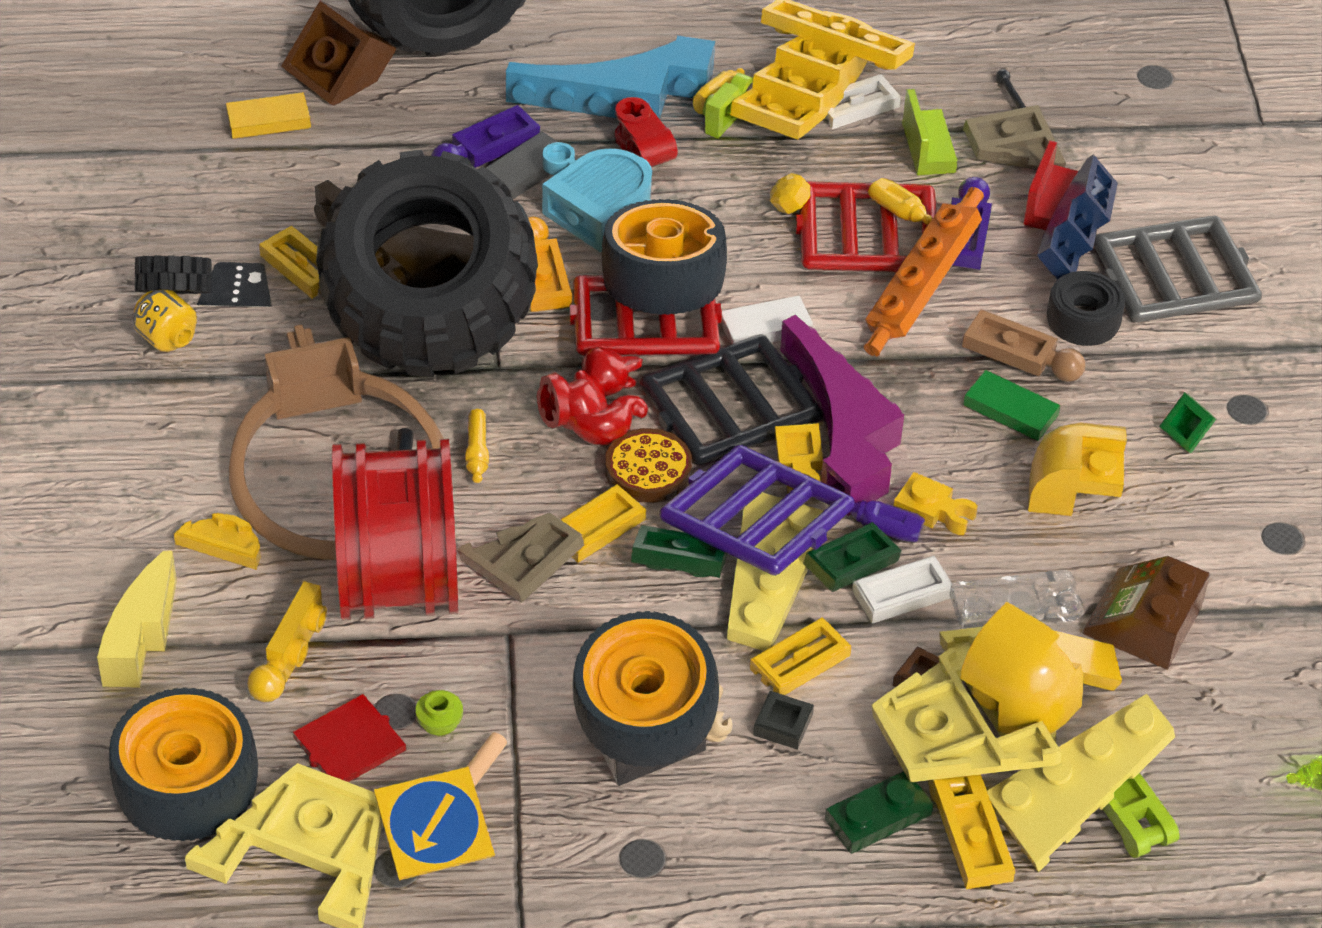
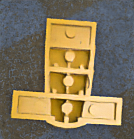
[730,0,915,140]

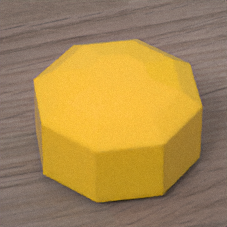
[770,173,810,214]

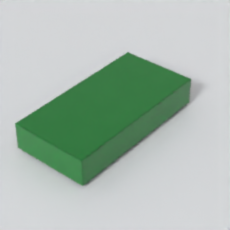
[963,370,1061,441]

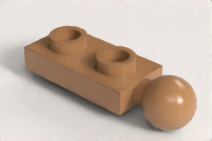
[962,309,1085,382]

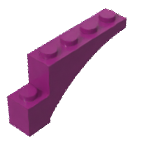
[780,314,904,516]

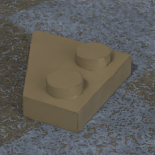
[963,105,1066,170]
[457,512,584,603]

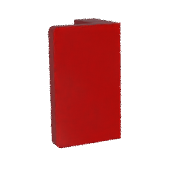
[1023,140,1078,230]

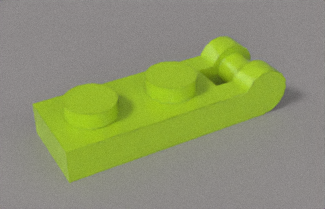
[1103,773,1180,858]

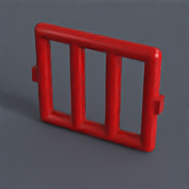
[796,181,937,272]
[570,275,722,355]

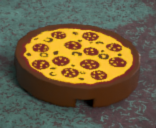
[605,428,692,503]

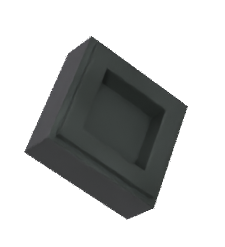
[753,691,814,750]

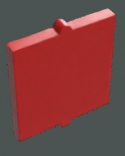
[293,694,406,782]

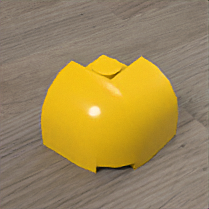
[1028,422,1127,516]
[960,602,1084,734]

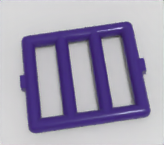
[659,445,855,576]

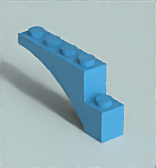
[506,35,715,119]

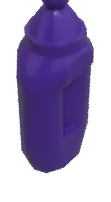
[850,500,925,543]

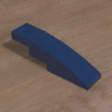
[1037,154,1118,280]

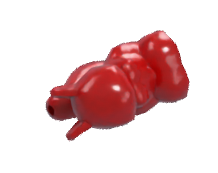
[536,347,648,446]

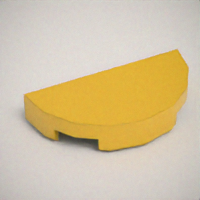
[174,513,261,570]

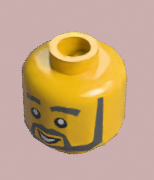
[133,289,197,352]

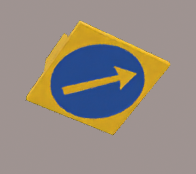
[374,766,495,880]

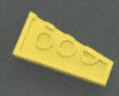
[727,492,823,651]
[987,694,1175,873]

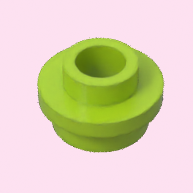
[416,690,463,736]

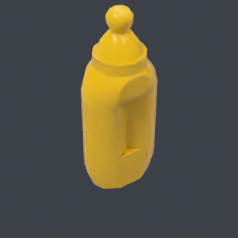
[693,68,745,114]
[868,178,932,225]
[465,409,489,483]

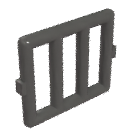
[1094,215,1262,323]

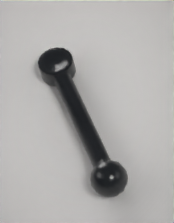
[995,69,1026,109]

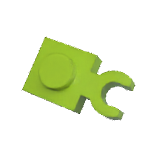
[703,73,753,139]

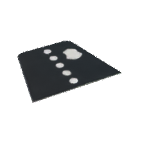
[197,262,272,307]

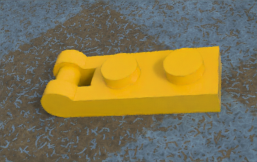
[928,774,1016,890]

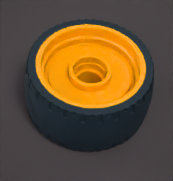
[601,199,727,315]
[572,611,719,767]
[109,687,258,841]

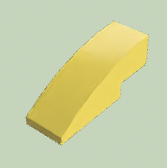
[97,551,177,688]

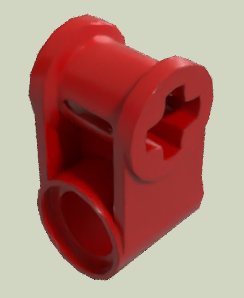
[614,97,678,168]

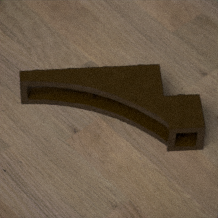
[314,180,474,288]

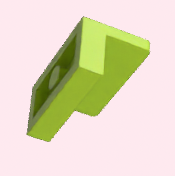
[902,89,958,176]

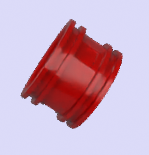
[332,438,458,621]

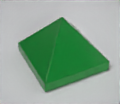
[1159,392,1217,453]

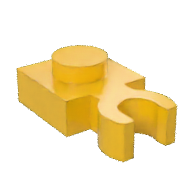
[775,423,823,494]
[893,472,978,536]

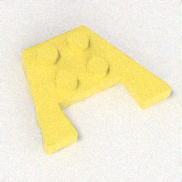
[871,627,1062,782]
[185,763,382,928]

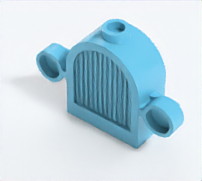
[542,142,652,253]

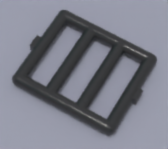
[640,334,823,465]

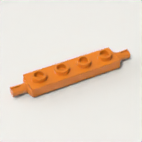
[864,187,984,357]

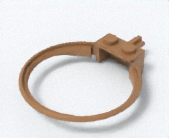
[229,325,444,560]

